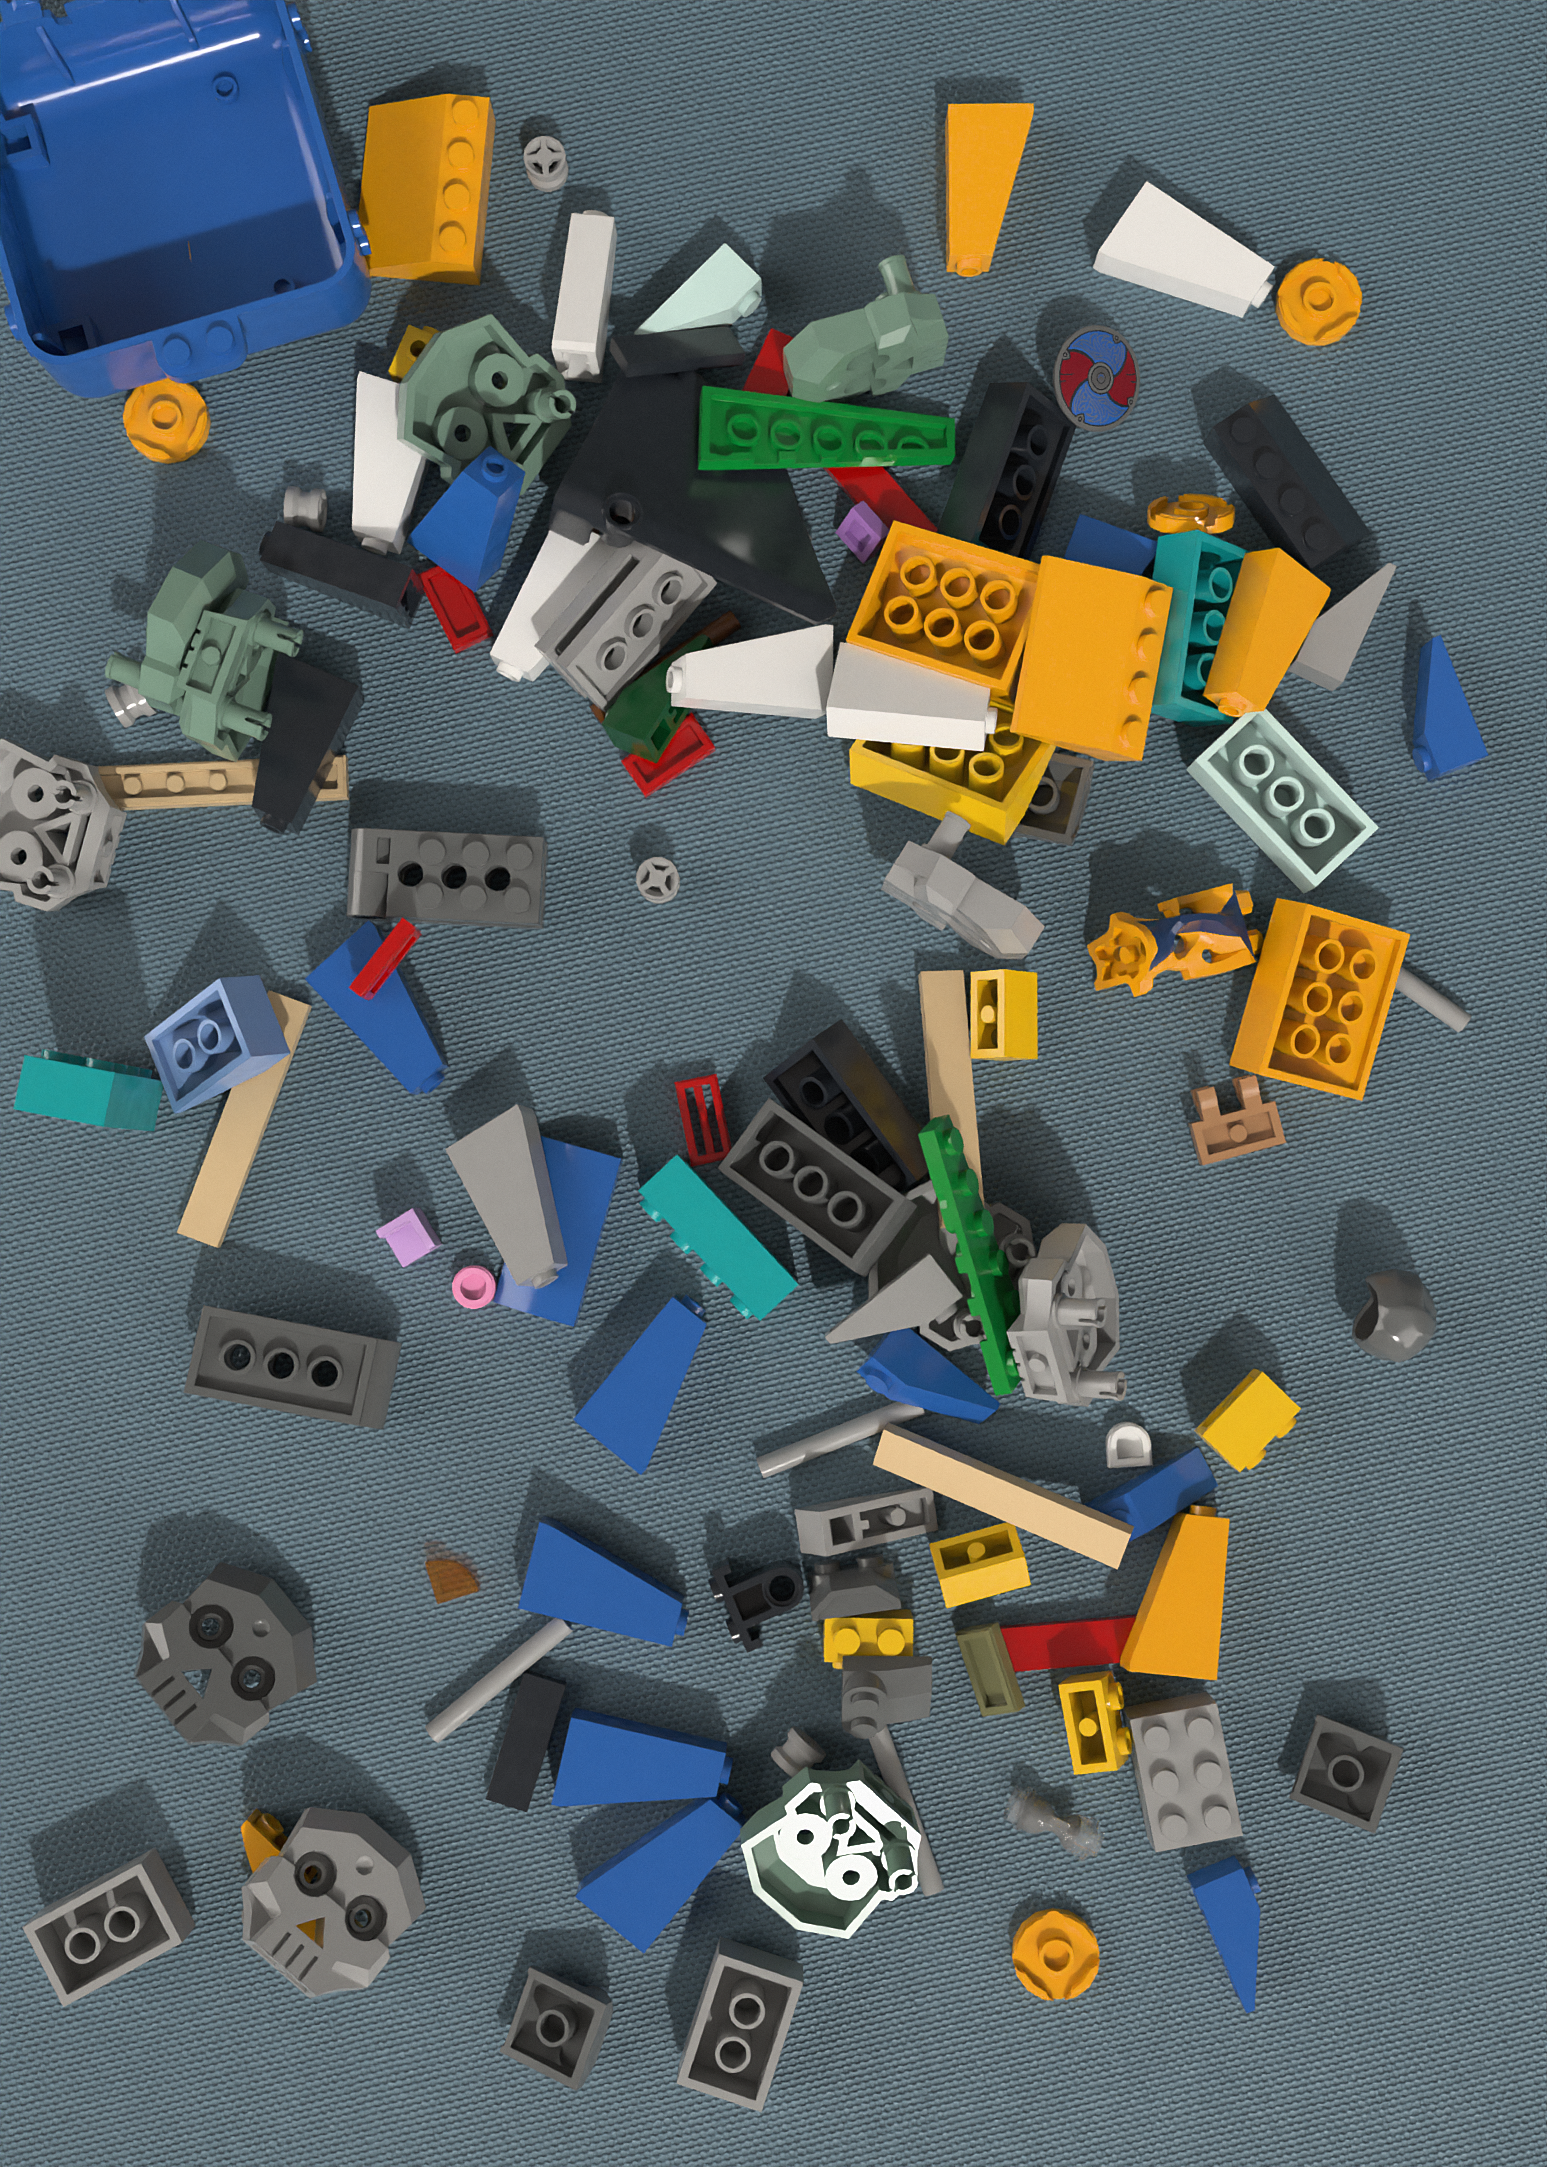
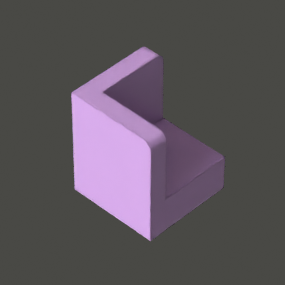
[375,1208,443,1268]

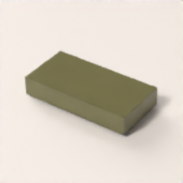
[955,1622,1025,1717]

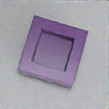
[835,501,890,564]

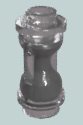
[1003,1786,1104,1862]

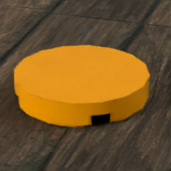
[1275,258,1362,346]
[123,378,211,464]
[1147,493,1235,535]
[1011,1908,1100,2001]

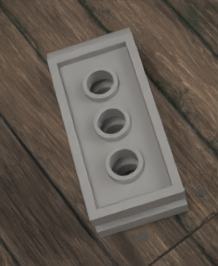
[535,540,717,713]

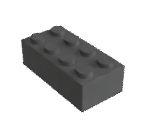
[717,1098,917,1277]

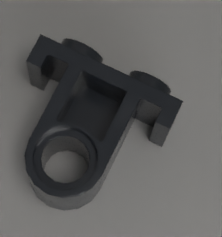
[708,1557,804,1653]

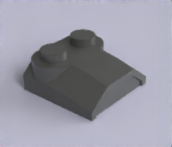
[1010,752,1095,846]
[807,1553,901,1622]
[841,1656,932,1739]
[1289,1714,1404,1834]
[499,1965,613,2090]

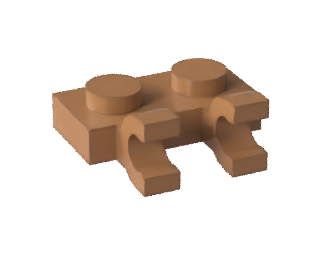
[1188,1074,1286,1165]

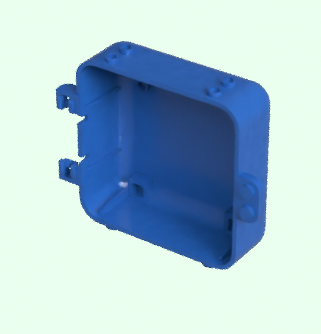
[0,0,372,398]

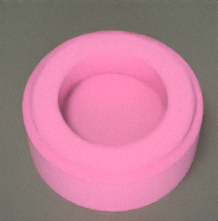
[452,1265,497,1309]

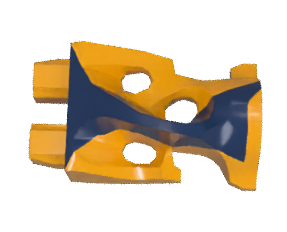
[1087,883,1264,997]

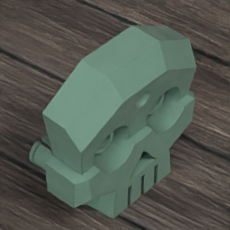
[783,255,949,404]
[397,314,576,495]
[105,540,249,716]
[175,588,303,762]
[740,1759,921,1939]

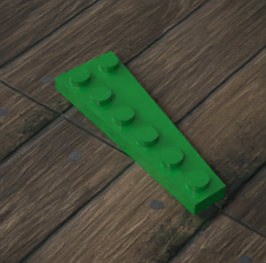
[698,386,955,470]
[918,1114,1022,1396]

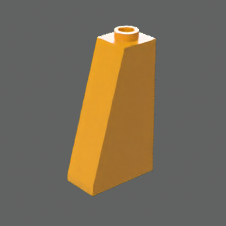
[945,103,1034,277]
[1203,548,1331,717]
[1120,1505,1230,1680]

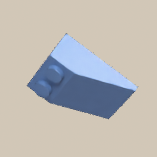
[144,975,291,1113]

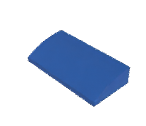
[493,1136,623,1327]

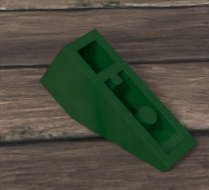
[602,634,715,763]

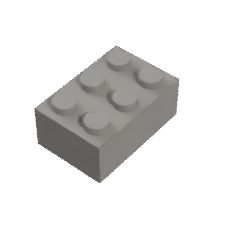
[1122,1691,1243,1852]
[22,1847,196,2007]
[676,1936,804,2112]

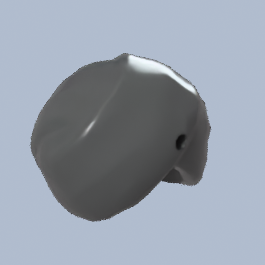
[1352,1269,1437,1363]

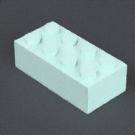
[1186,708,1379,894]

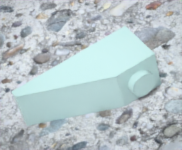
[634,243,762,335]

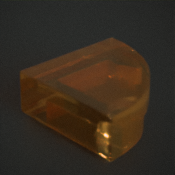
[425,1558,481,1604]

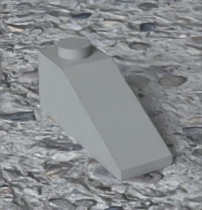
[1287,563,1397,692]
[824,1253,963,1344]
[795,1487,938,1556]

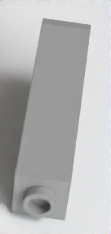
[445,1104,568,1289]

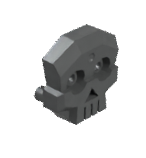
[133,1562,317,1747]

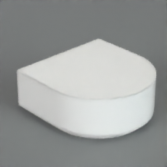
[1105,1422,1153,1468]

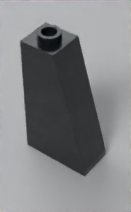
[259,521,425,629]
[252,653,365,836]

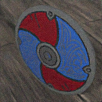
[1053,325,1140,432]

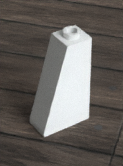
[1093,181,1275,318]
[552,210,617,383]
[352,371,431,555]
[490,531,617,682]
[666,624,833,719]
[826,642,997,751]

